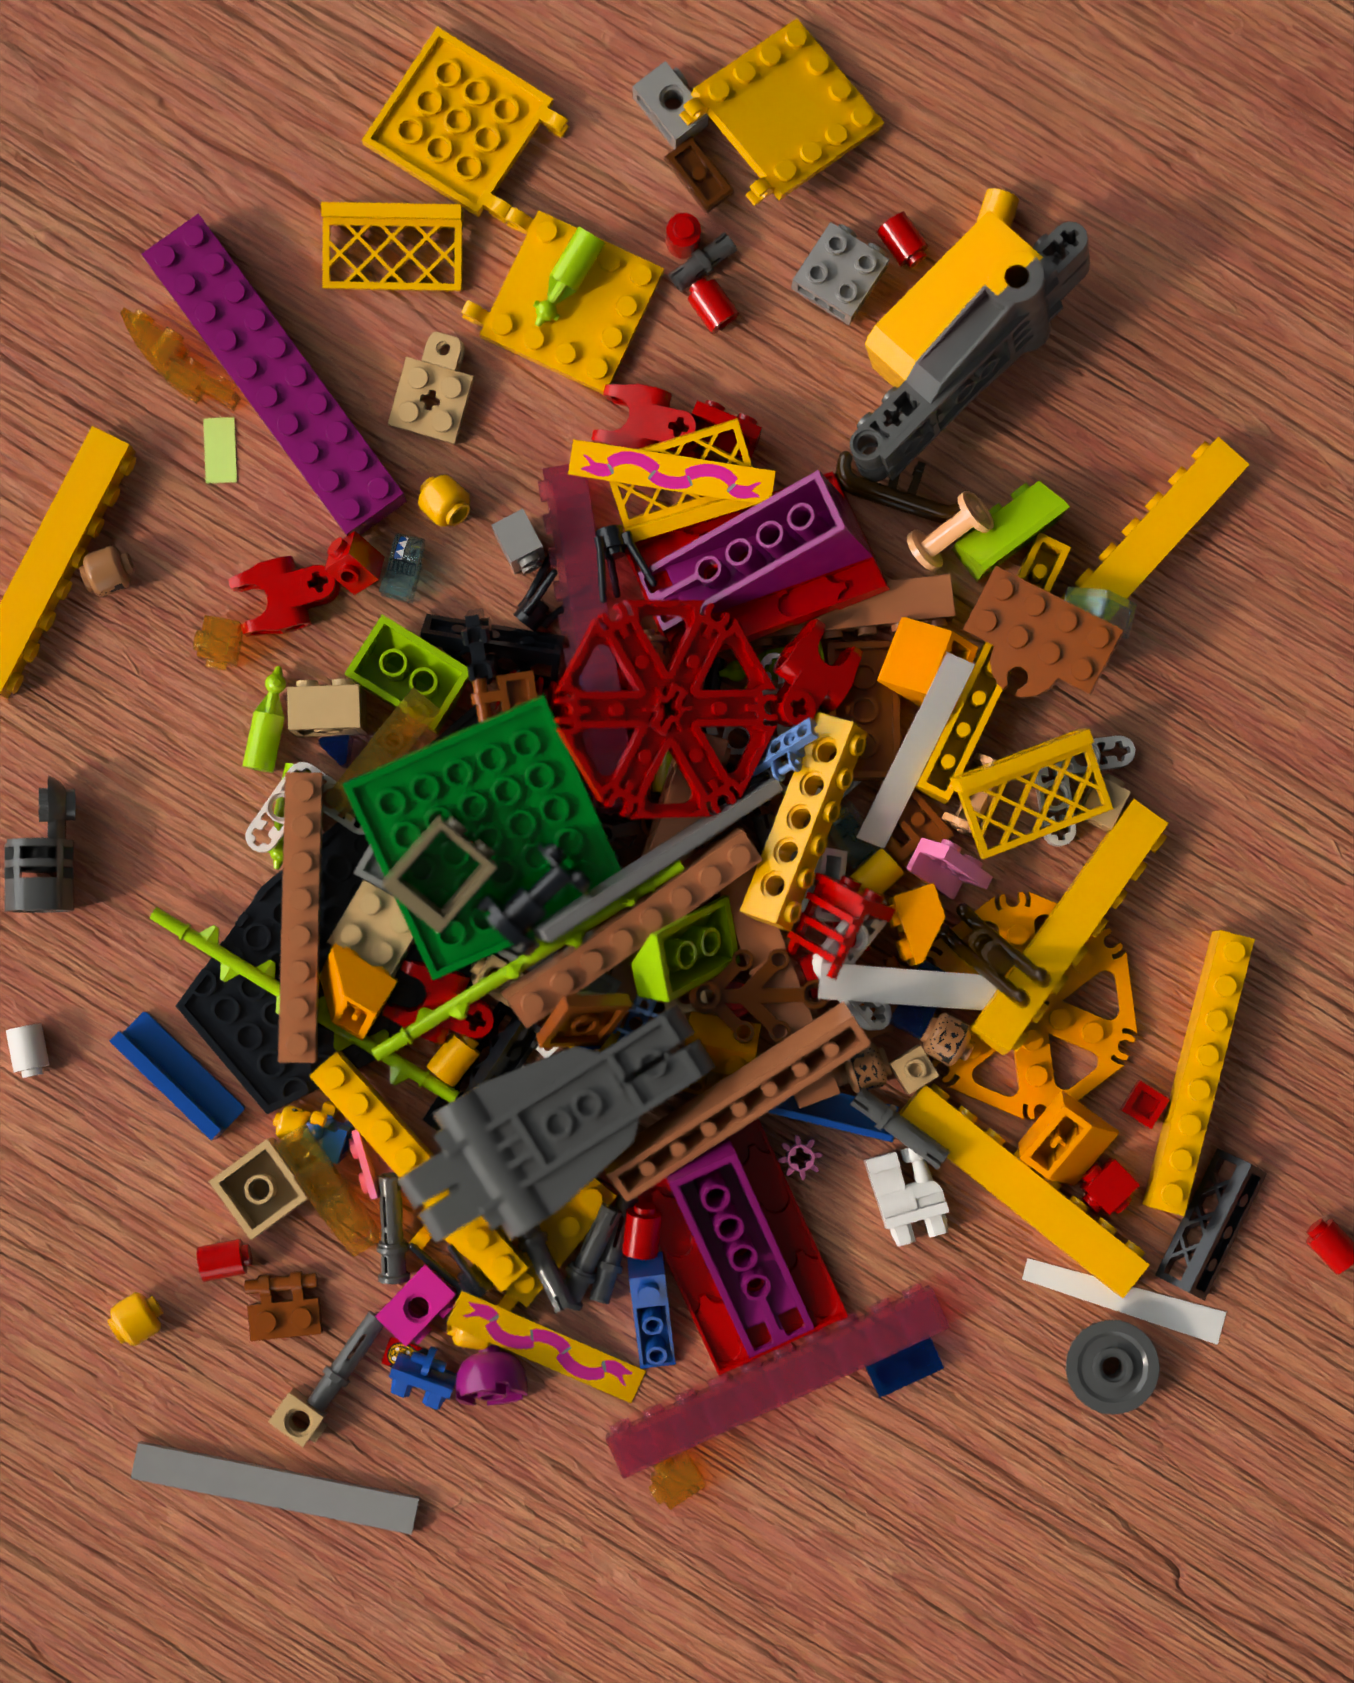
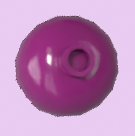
[455,1345,528,1406]

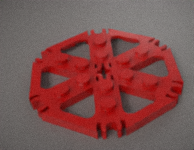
[554,600,778,819]

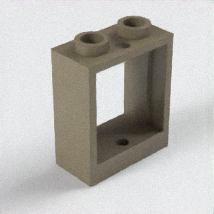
[383,814,497,933]

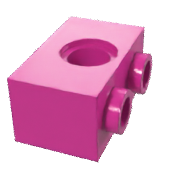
[375,1264,457,1347]

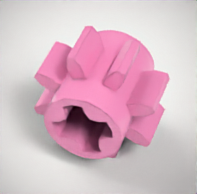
[778,1135,822,1180]

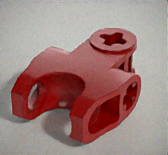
[591,384,702,453]
[228,556,340,637]
[770,619,863,727]
[382,958,494,1044]

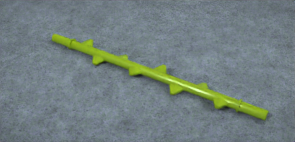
[371,859,685,1062]
[149,907,460,1103]

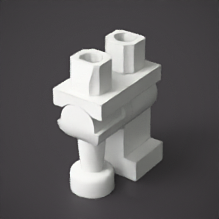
[863,1148,949,1247]

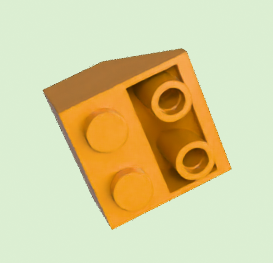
[877,617,978,711]
[887,883,945,966]
[319,943,397,1041]
[680,1011,761,1094]
[1018,1090,1119,1186]

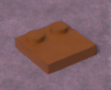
[536,993,632,1048]

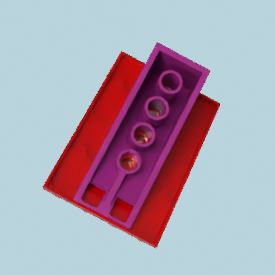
[625,470,890,658]
[637,1118,848,1376]

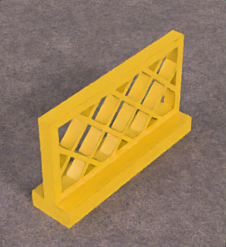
[321,202,464,292]
[609,418,757,542]
[950,728,1113,859]

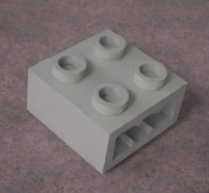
[791,222,889,326]

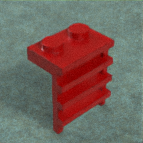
[679,400,762,462]
[786,872,896,980]

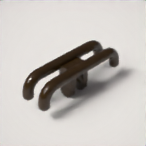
[835,451,971,524]
[937,903,1051,1008]

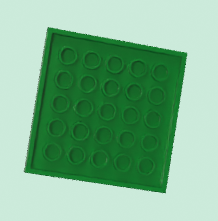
[342,694,621,980]

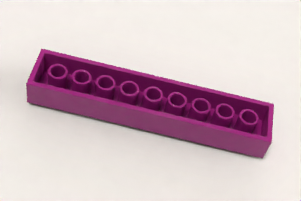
[142,213,407,536]

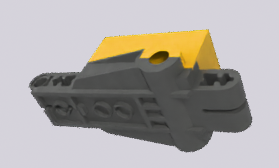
[849,210,1090,482]
[397,1004,716,1243]

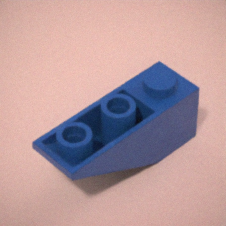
[627,1251,676,1369]

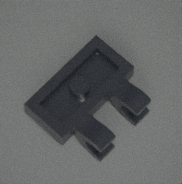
[461,608,498,685]

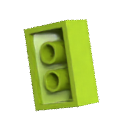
[952,481,1070,582]
[344,614,469,735]
[631,895,740,1002]

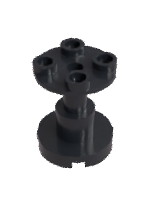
[478,842,593,957]

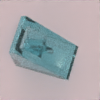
[1064,587,1137,639]
[828,801,881,869]

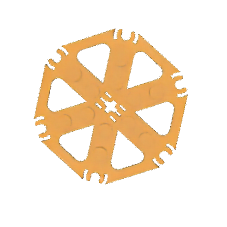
[918,892,1137,1120]

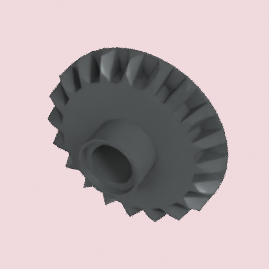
[1065,1319,1160,1415]

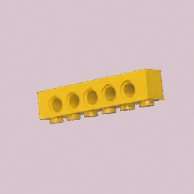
[740,712,867,932]

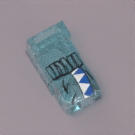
[379,533,425,604]

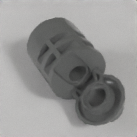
[4,776,76,913]

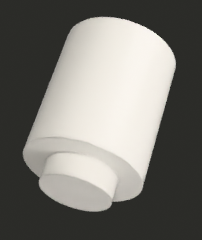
[6,1023,49,1078]

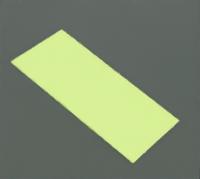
[203,417,237,483]

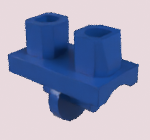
[389,1346,457,1410]

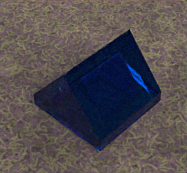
[318,735,353,769]

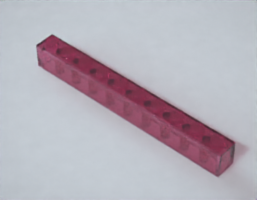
[538,464,634,815]
[605,1283,950,1479]

